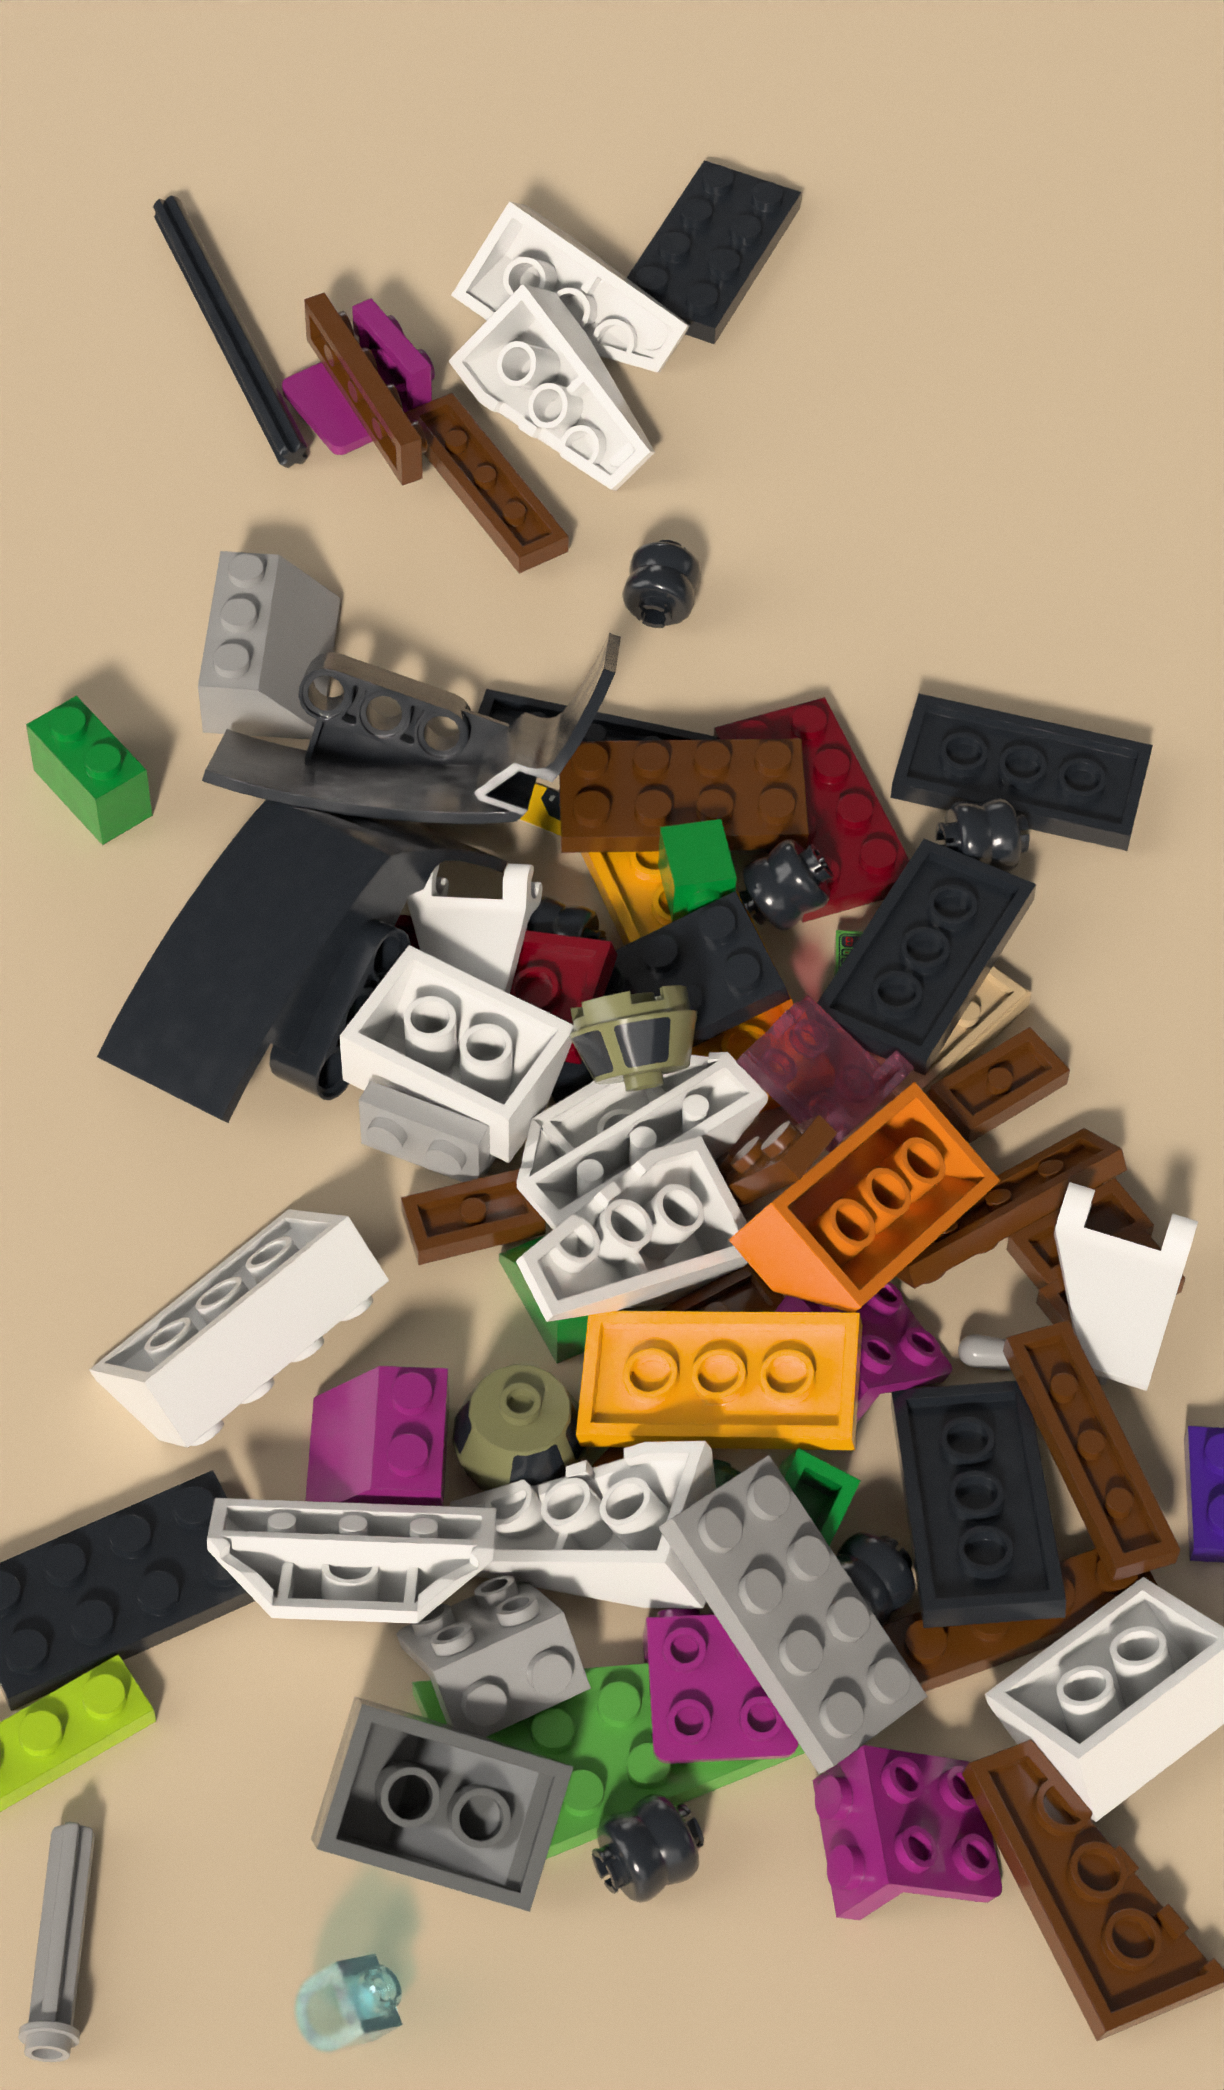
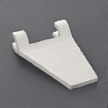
[407,863,543,994]
[1054,1182,1198,1391]

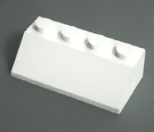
[89,1209,389,1448]

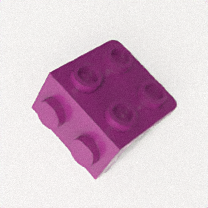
[282,298,435,455]
[775,1282,953,1423]
[643,1608,798,1764]
[812,1745,1002,1920]

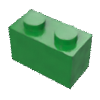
[26,695,153,845]

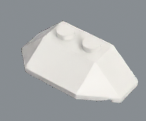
[517,1052,768,1229]
[207,1498,497,1623]

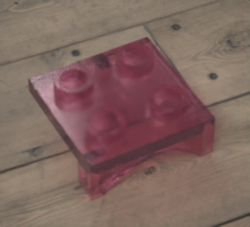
[736,995,915,1153]

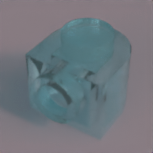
[295,1954,403,2052]

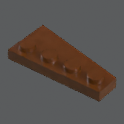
[962,1739,1224,2041]

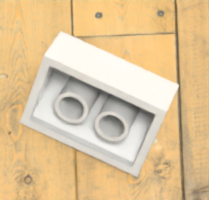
[340,945,574,1163]
[985,1577,1224,1822]

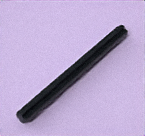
[153,195,308,468]

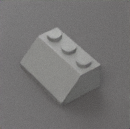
[198,551,341,739]

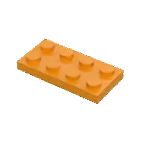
[576,1311,863,1450]

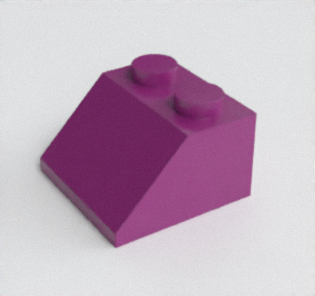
[305,1366,449,1506]

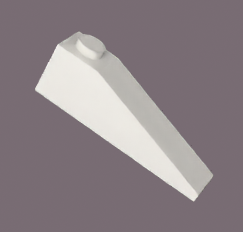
[451,201,690,373]
[449,284,655,491]
[516,1136,748,1322]
[449,1441,716,1609]

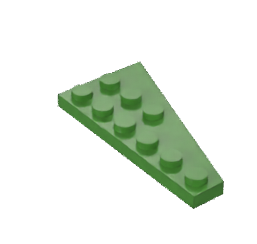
[412,1663,805,1859]

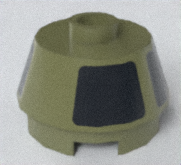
[569,985,698,1092]
[452,1364,587,1491]

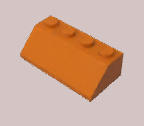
[729,1081,1001,1313]

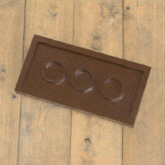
[559,738,809,853]

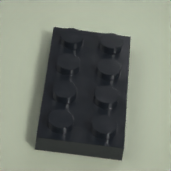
[627,160,802,344]
[890,693,1153,851]
[811,838,1036,1075]
[551,891,790,1104]
[891,1381,1066,1628]
[0,1470,255,1711]

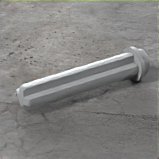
[18,1822,95,2062]

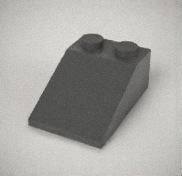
[311,1697,573,1912]

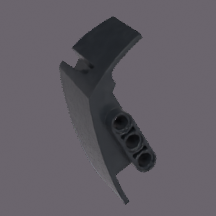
[202,633,621,824]
[97,800,507,1123]

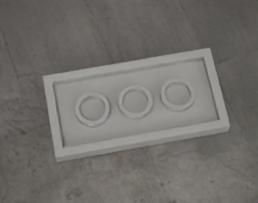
[658,1455,928,1774]

